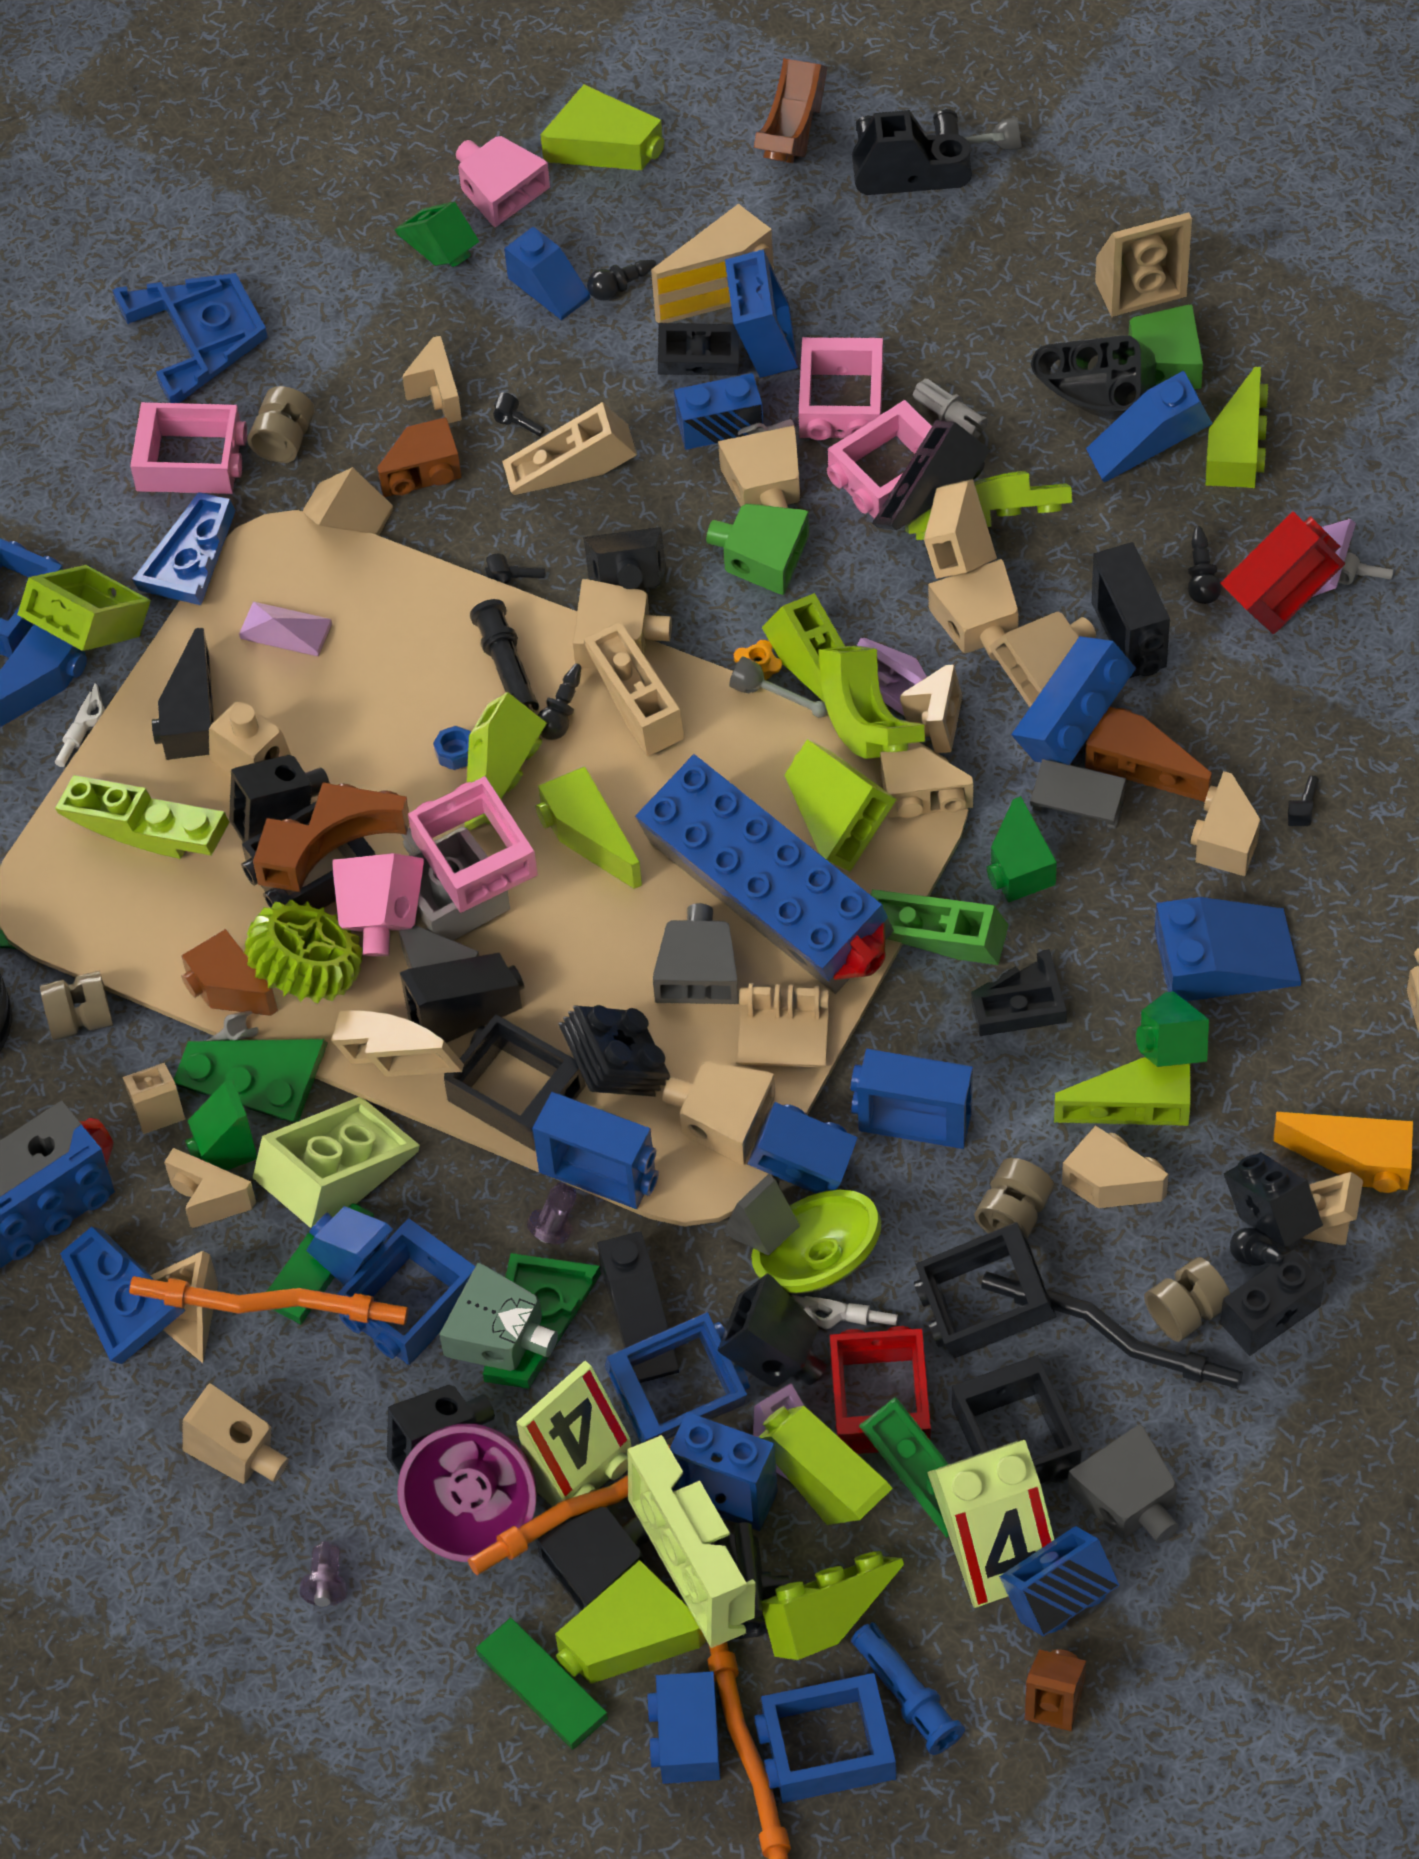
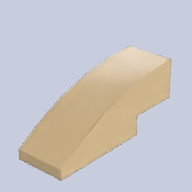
[331,1011,464,1077]

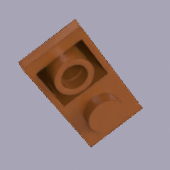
[377,417,462,497]

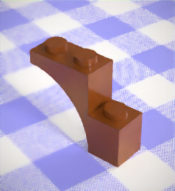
[753,58,828,163]
[253,783,410,892]

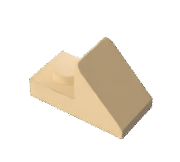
[403,336,462,423]
[900,665,963,753]
[164,1148,256,1228]
[1303,1172,1363,1245]

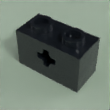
[658,323,739,376]
[1224,1152,1323,1248]
[1220,1249,1324,1356]

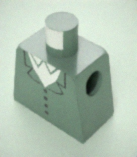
[439,1263,558,1371]

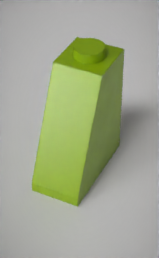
[540,84,664,170]
[784,739,897,872]
[759,1406,893,1525]
[555,1560,707,1684]

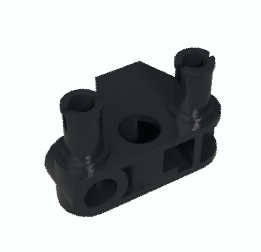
[852,109,972,195]

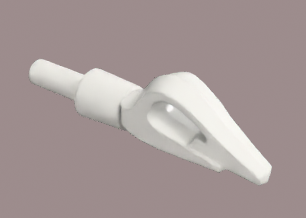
[55,684,105,767]
[791,1294,898,1329]

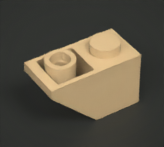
[924,479,997,579]
[880,747,973,818]
[1191,772,1260,876]
[1062,1125,1169,1208]

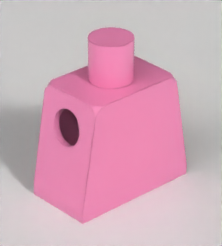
[456,136,550,228]
[333,853,424,956]

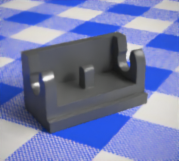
[1030,759,1127,829]

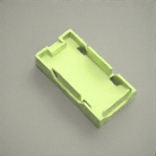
[628,1435,755,1648]

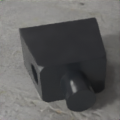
[583,527,666,589]
[229,755,330,843]
[717,1273,826,1387]
[387,1385,495,1475]
[536,1507,650,1611]

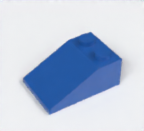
[1154,897,1301,1001]

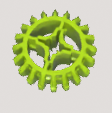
[244,899,363,1004]

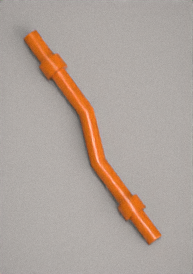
[129,1276,409,1325]
[468,1445,670,1575]
[707,1642,791,1859]

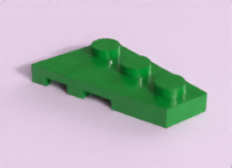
[174,1039,328,1123]
[483,1253,601,1389]

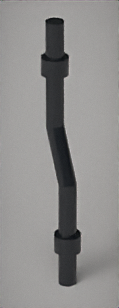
[981,1272,1243,1389]

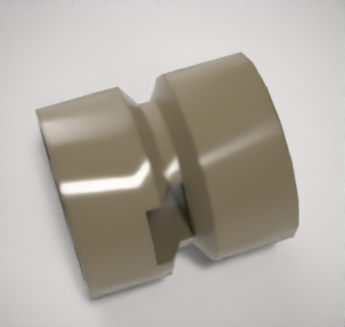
[247,386,315,463]
[40,970,113,1040]
[974,1158,1054,1239]
[1144,1257,1230,1342]

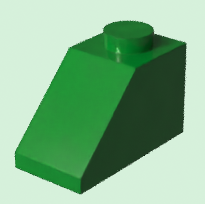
[394,201,480,267]
[987,796,1057,903]
[1136,991,1209,1067]
[185,1080,257,1171]

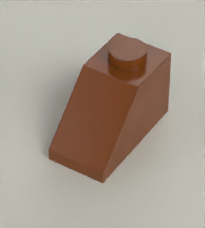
[181,929,278,1016]
[1025,1649,1086,1731]

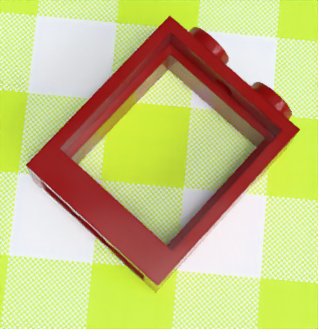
[1220,511,1346,634]
[830,1326,931,1454]

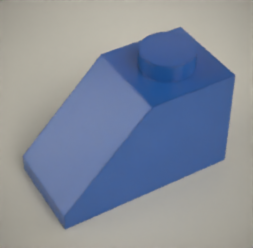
[504,227,590,320]
[306,1206,393,1285]

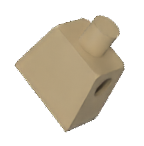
[718,426,800,508]
[928,559,1019,661]
[573,579,672,668]
[988,611,1096,707]
[209,701,291,774]
[663,1062,775,1165]
[183,1383,289,1484]

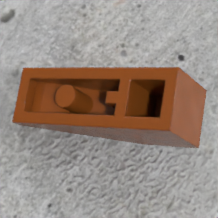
[1085,707,1212,802]

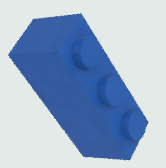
[1011,636,1136,765]

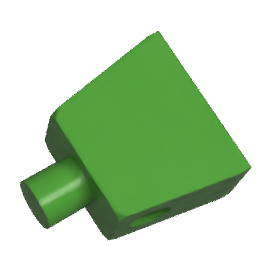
[1128,304,1203,389]
[706,504,809,595]

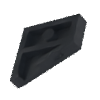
[971,949,1067,1036]

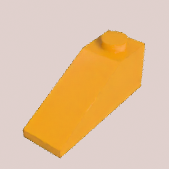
[1273,1112,1413,1193]

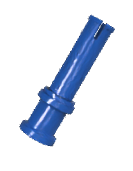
[851,1622,965,1755]

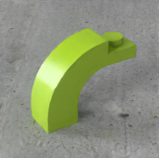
[819,646,925,759]

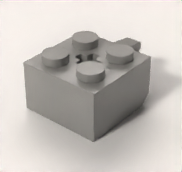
[402,827,510,941]

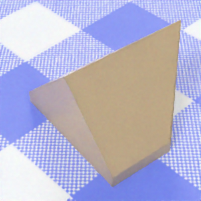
[303,467,393,536]
[150,1251,218,1363]

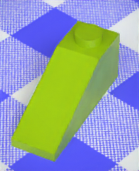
[762,593,845,702]
[535,766,642,889]
[1054,1057,1190,1126]

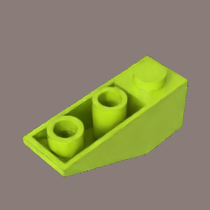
[1205,367,1268,488]
[464,692,547,831]
[762,1551,904,1660]

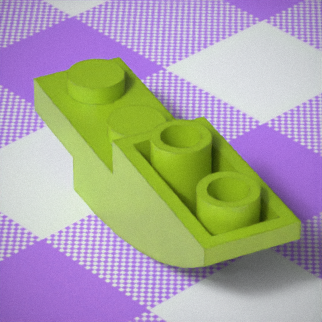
[905,471,1072,540]
[55,775,230,859]

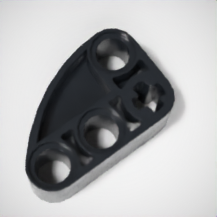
[1031,335,1156,420]

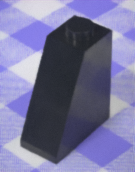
[400,953,525,1043]

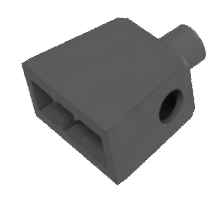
[653,903,739,1004]
[1068,1424,1179,1544]

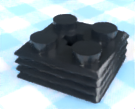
[558,1005,670,1097]

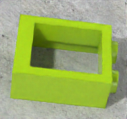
[17,565,151,651]

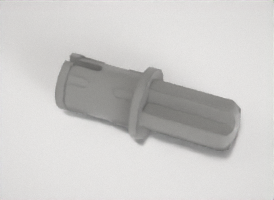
[913,379,988,439]

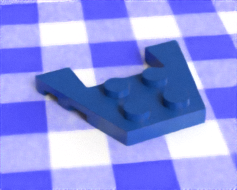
[112,273,268,403]

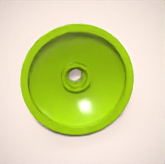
[751,1190,881,1293]

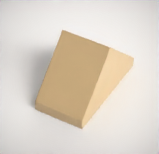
[123,1063,185,1134]

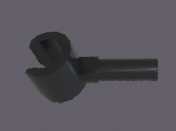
[493,392,545,437]
[485,553,545,584]
[1288,775,1319,826]

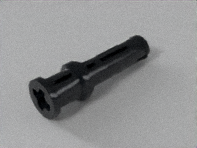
[470,599,539,712]

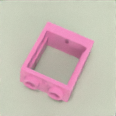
[799,337,883,440]
[827,400,932,519]
[130,402,247,494]
[408,776,538,913]

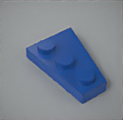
[132,492,236,605]
[60,1226,186,1364]

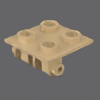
[737,983,830,1067]

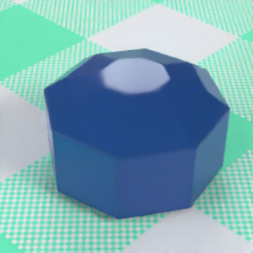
[433,726,471,770]

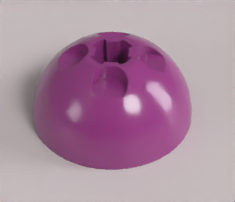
[397,1424,537,1562]

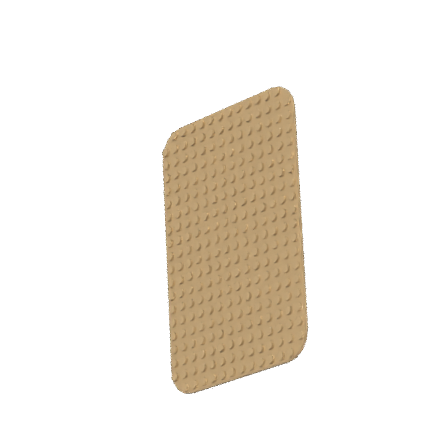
[0,510,968,1227]

